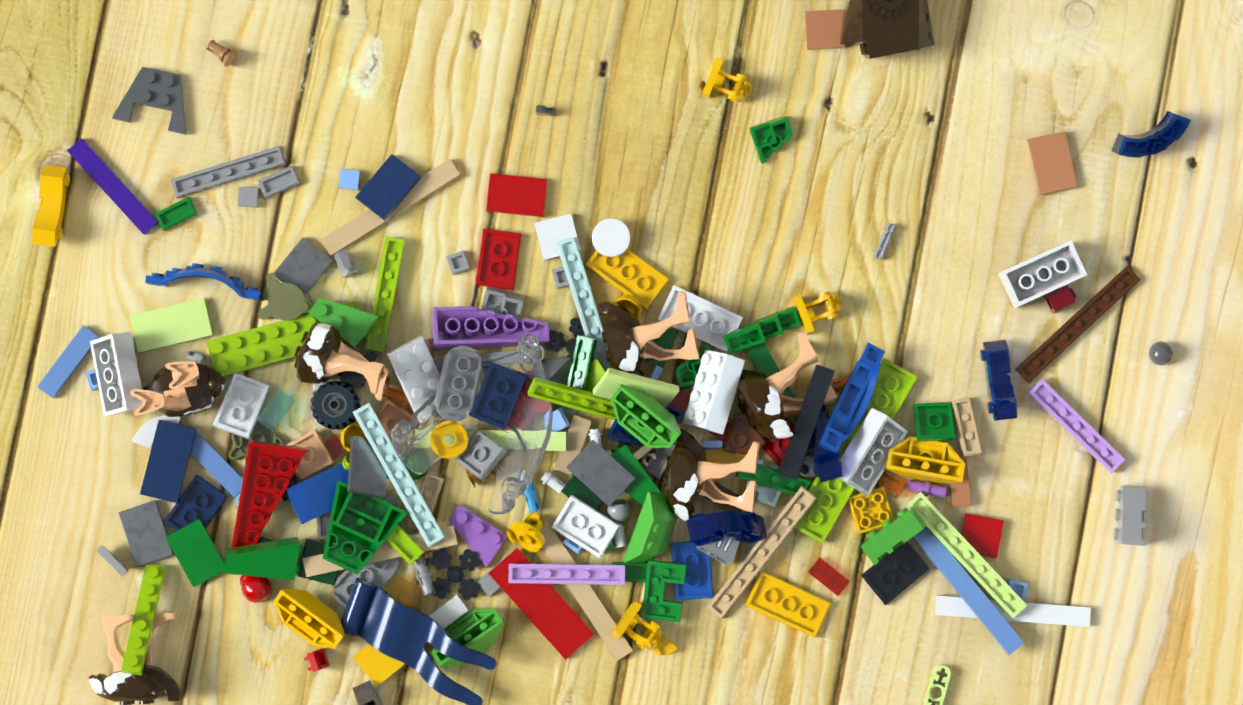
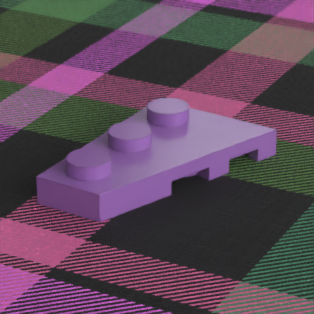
[449,504,508,568]

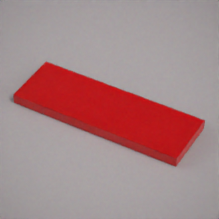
[488,548,594,660]

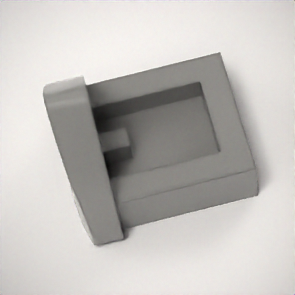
[333,250,364,278]

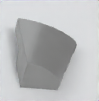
[481,287,524,318]

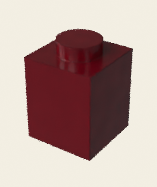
[1044,285,1076,313]

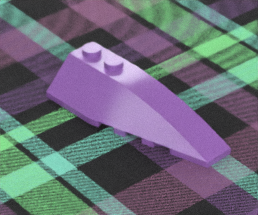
[432,306,550,350]

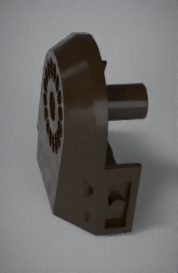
[840,0,935,59]

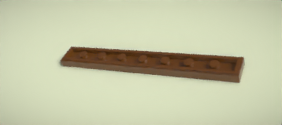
[1015,266,1140,383]

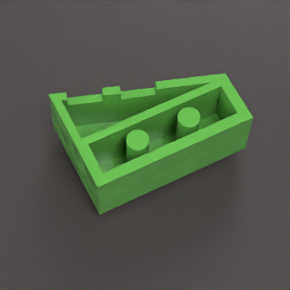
[308,297,380,349]
[861,506,926,565]

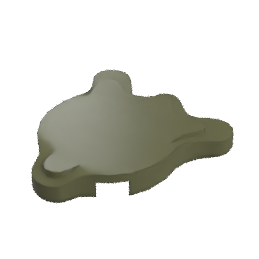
[258,273,313,321]
[228,421,284,460]

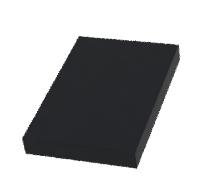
[860,541,930,605]

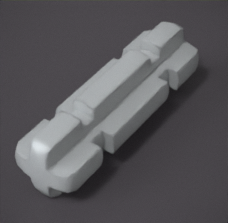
[873,223,896,260]

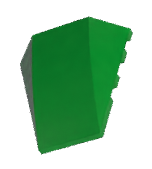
[322,480,408,575]

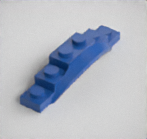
[145,263,262,301]
[818,342,885,454]

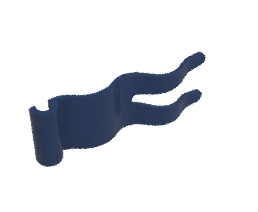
[341,577,497,705]

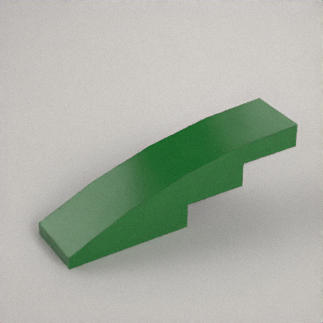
[723,306,801,354]

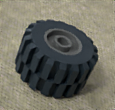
[310,381,361,430]

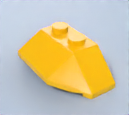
[886,436,965,484]
[273,588,345,649]

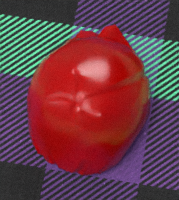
[240,575,272,603]

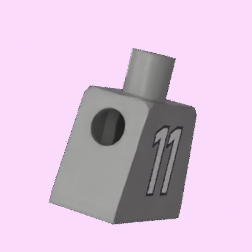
[696,516,741,566]

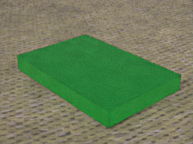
[165,518,225,587]

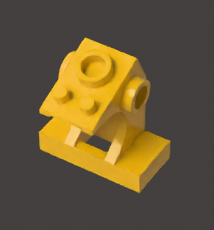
[702,58,751,103]
[793,291,842,335]
[611,601,662,650]

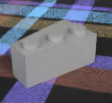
[1113,486,1146,546]

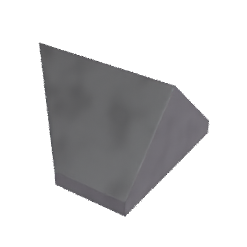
[531,357,571,385]

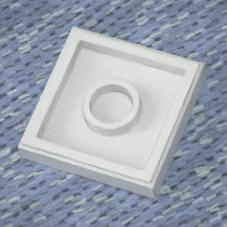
[534,214,581,260]

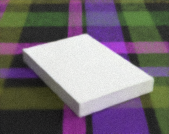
[213,373,270,439]
[551,495,621,558]

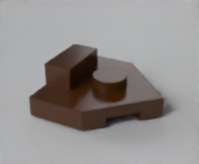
[724,413,767,455]

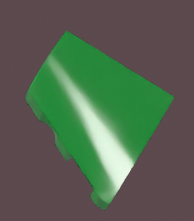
[749,116,793,164]
[675,344,710,390]

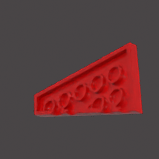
[231,440,307,548]

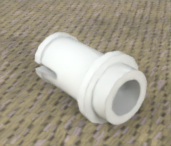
[588,429,603,447]
[541,470,566,494]
[614,523,627,548]

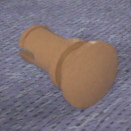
[206,40,237,67]

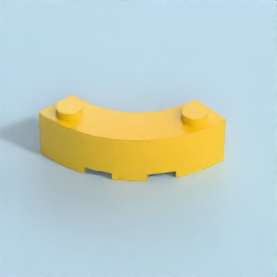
[32,165,70,247]

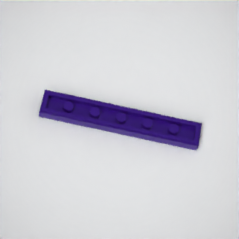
[67,138,159,235]

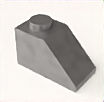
[352,680,383,705]

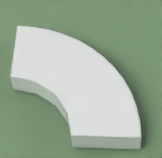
[132,416,181,448]

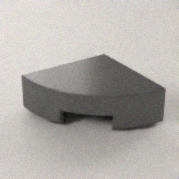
[536,105,556,117]

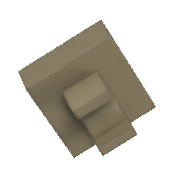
[633,445,657,467]

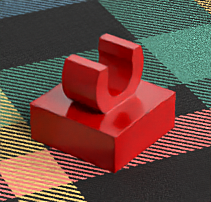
[304,648,330,672]

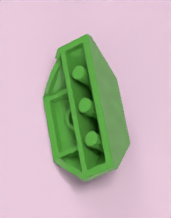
[610,384,681,448]
[623,492,678,564]
[431,608,505,668]

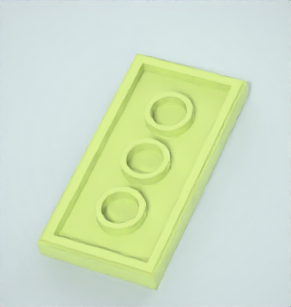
[130,298,213,353]
[593,368,679,409]

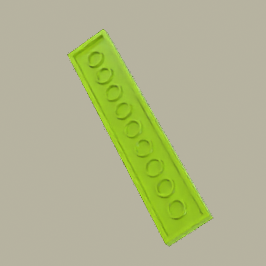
[794,358,917,544]

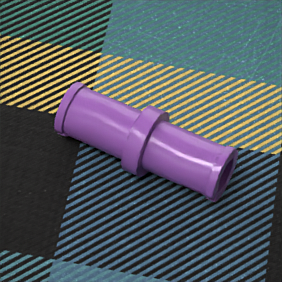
[906,479,947,498]

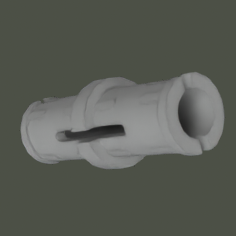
[414,557,436,597]

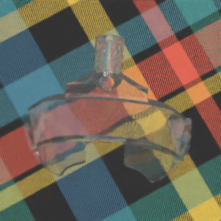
[391,334,553,514]

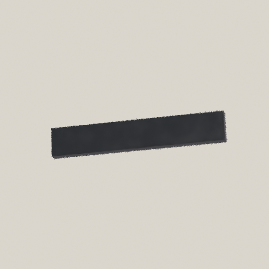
[778,364,835,480]

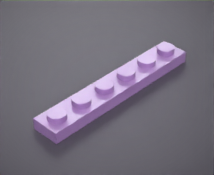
[1028,379,1125,474]
[509,564,625,585]

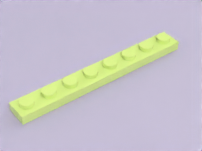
[907,492,1027,618]

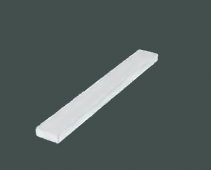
[935,596,1091,627]

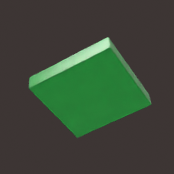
[913,402,956,442]

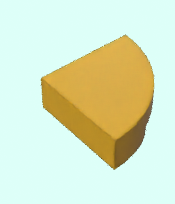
[652,636,679,655]

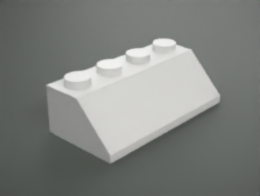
[832,408,908,497]

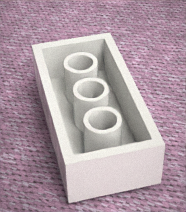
[998,240,1087,309]
[90,332,142,417]
[683,350,745,435]

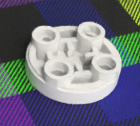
[592,218,630,257]

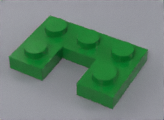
[642,559,687,623]

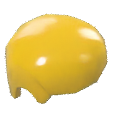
[614,295,641,319]
[340,423,366,452]

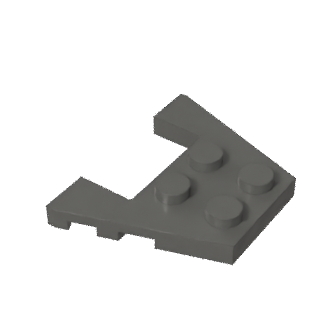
[112,67,186,135]

